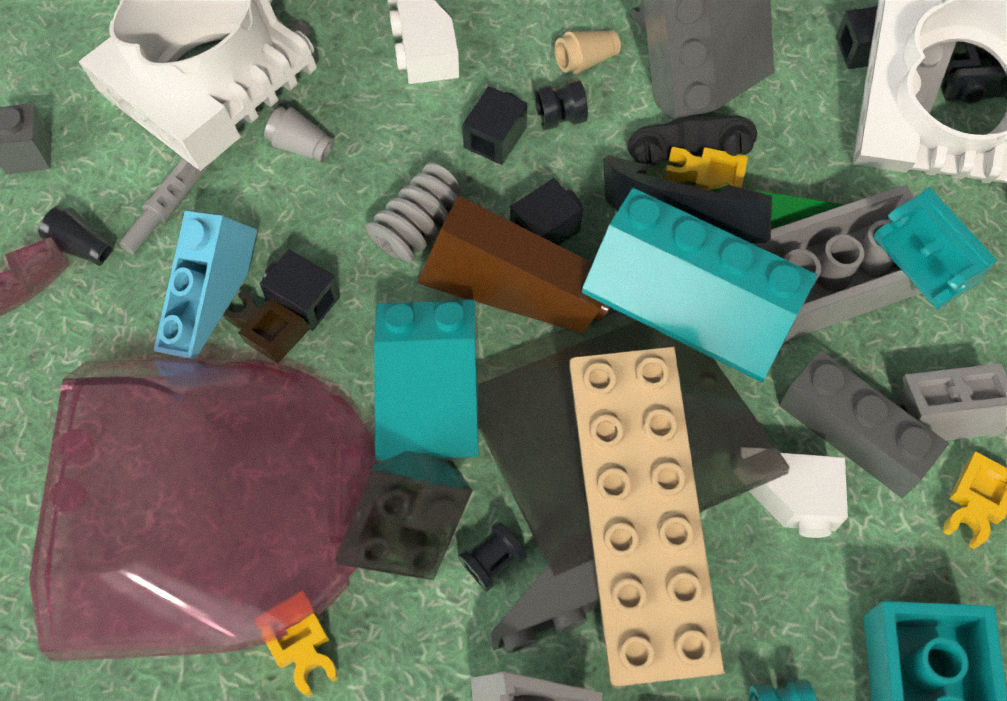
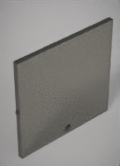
[479,310,790,576]

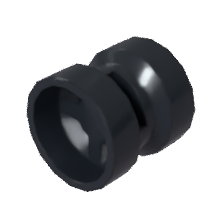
[535,79,588,131]

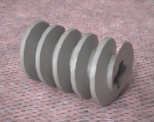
[364,163,461,264]

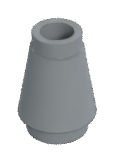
[264,106,334,162]

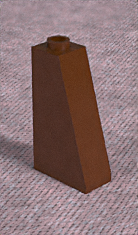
[417,195,610,333]

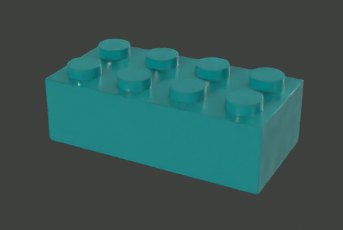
[863,601,1007,701]

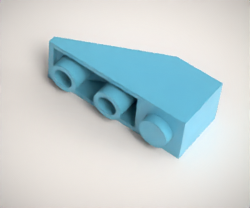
[154,211,257,360]

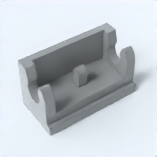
[896,363,1007,441]

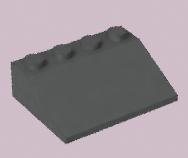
[643,0,774,120]

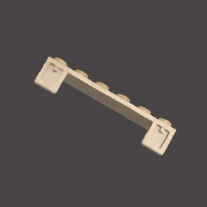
[569,347,724,686]

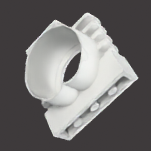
[79,0,317,171]
[853,0,1007,185]

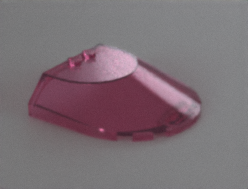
[29,358,383,661]

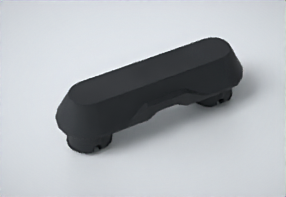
[627,115,757,165]

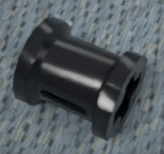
[458,521,528,592]

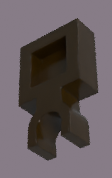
[223,290,310,364]

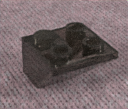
[335,451,473,581]

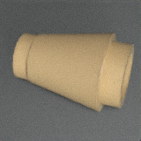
[555,30,621,74]

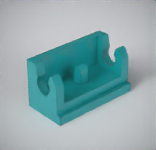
[873,187,997,310]

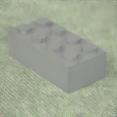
[752,184,921,342]

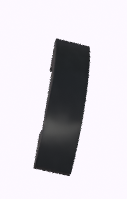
[603,155,772,244]

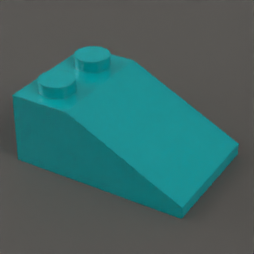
[374,300,479,460]

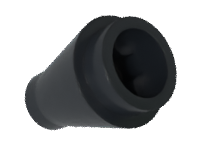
[38,206,114,266]

